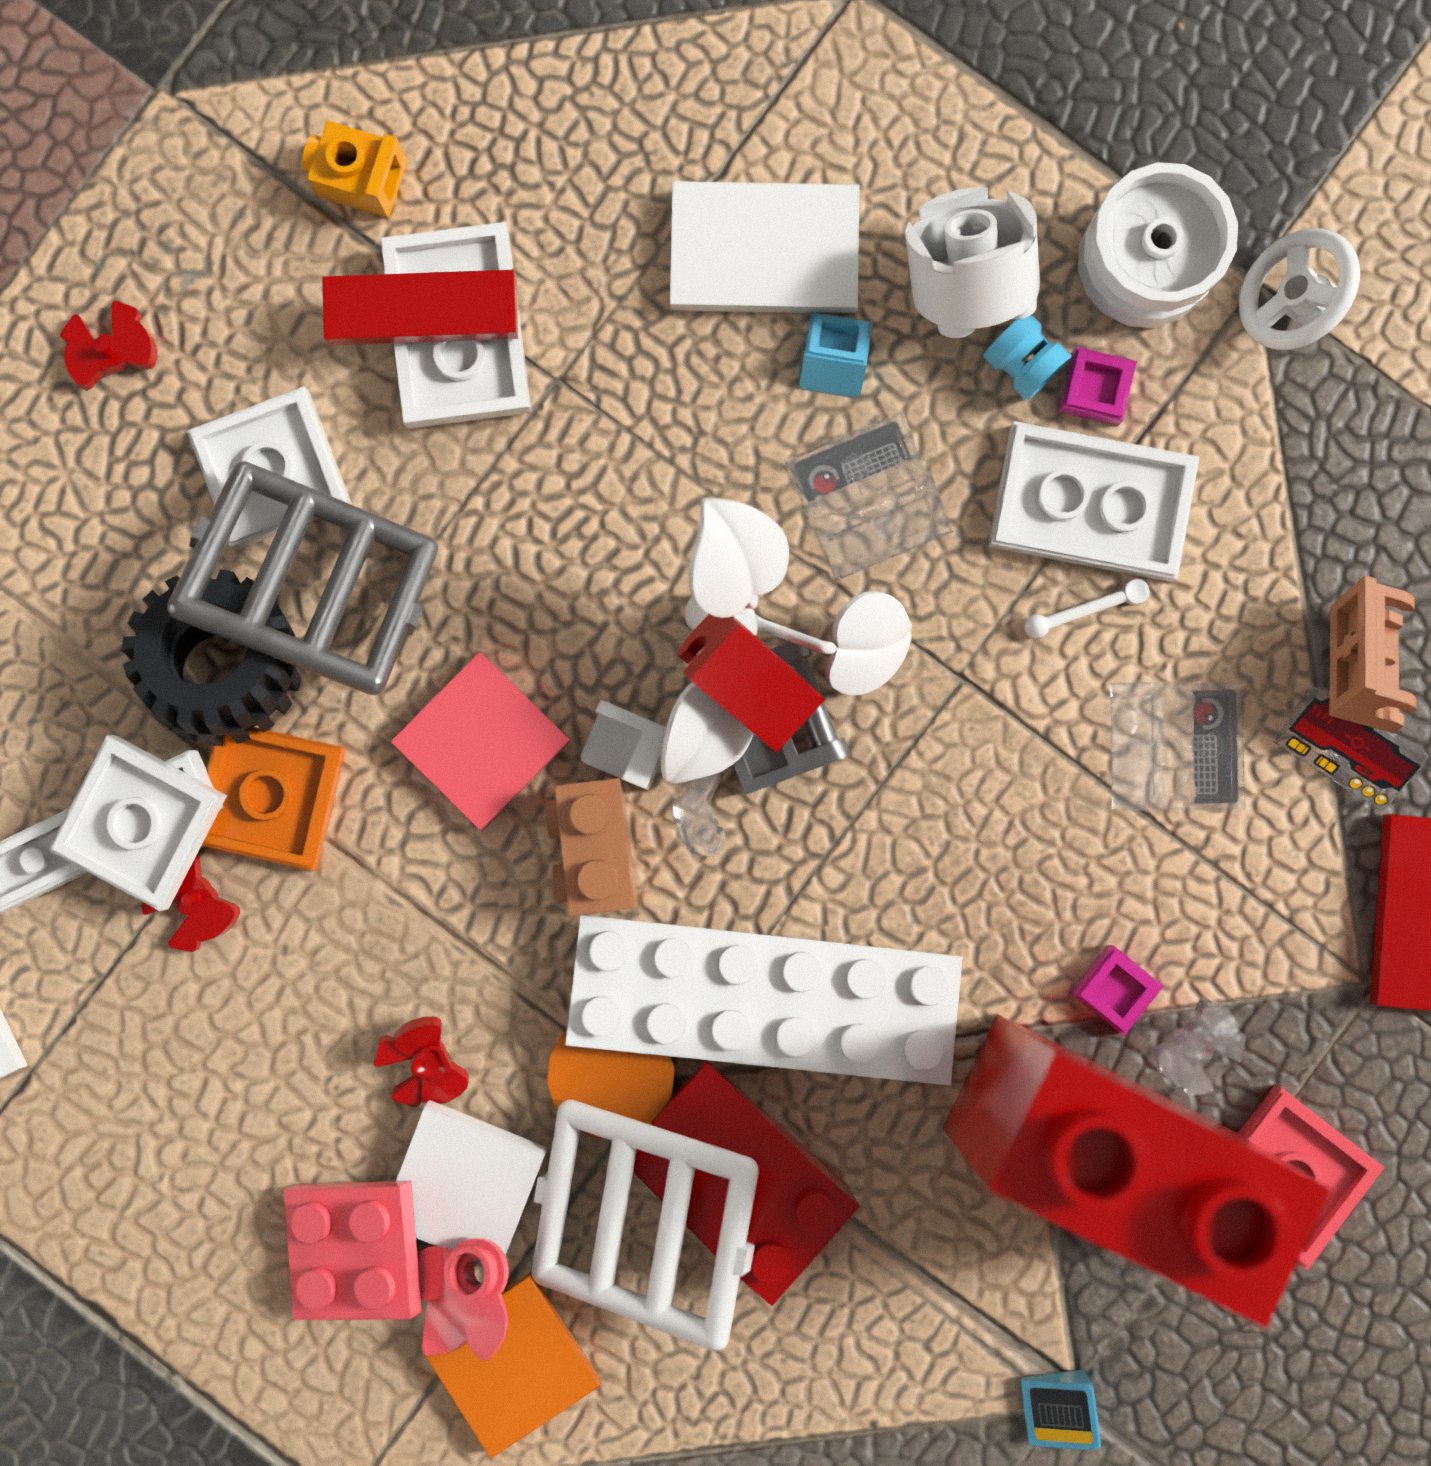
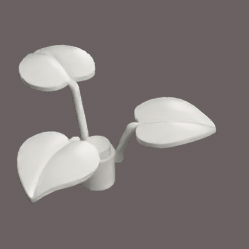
[661,498,912,784]

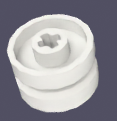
[1078,162,1238,328]

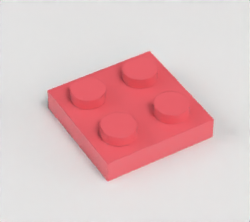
[283,1181,422,1320]

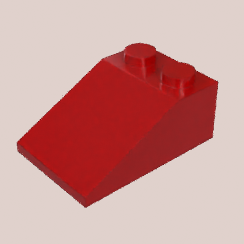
[633,1060,860,1306]

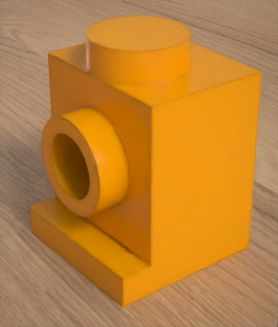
[302,120,408,219]

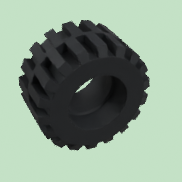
[122,569,302,746]

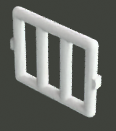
[531,1099,759,1351]

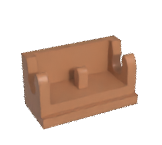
[1329,576,1416,733]

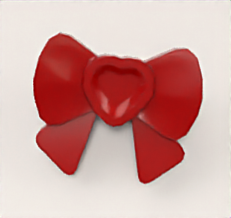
[60,301,158,391]
[142,854,240,952]
[373,1016,469,1107]

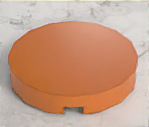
[547,1029,675,1139]

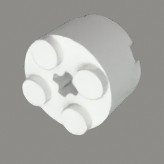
[905,187,1040,338]

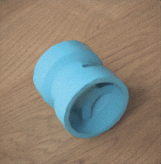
[982,314,1072,401]

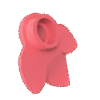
[417,1238,508,1361]

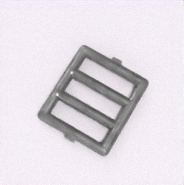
[168,461,438,695]

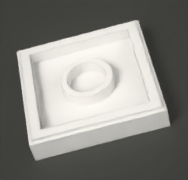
[187,386,352,550]
[48,735,227,911]
[396,1100,548,1264]

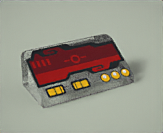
[1274,687,1429,811]

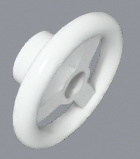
[1239,228,1360,350]

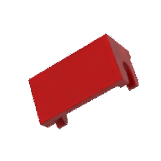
[677,614,826,753]

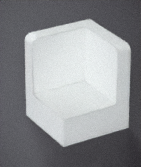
[580,699,666,790]

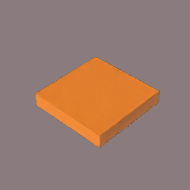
[201,727,346,871]
[421,1272,601,1459]

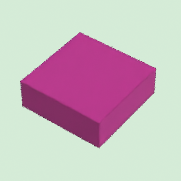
[1058,346,1137,426]
[1070,944,1164,1036]

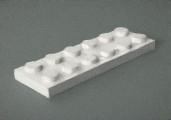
[566,915,963,1086]

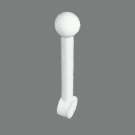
[1024,579,1150,639]

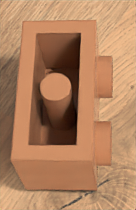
[545,778,638,916]

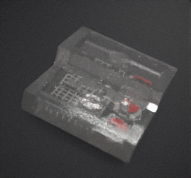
[784,412,953,581]
[1110,681,1245,810]

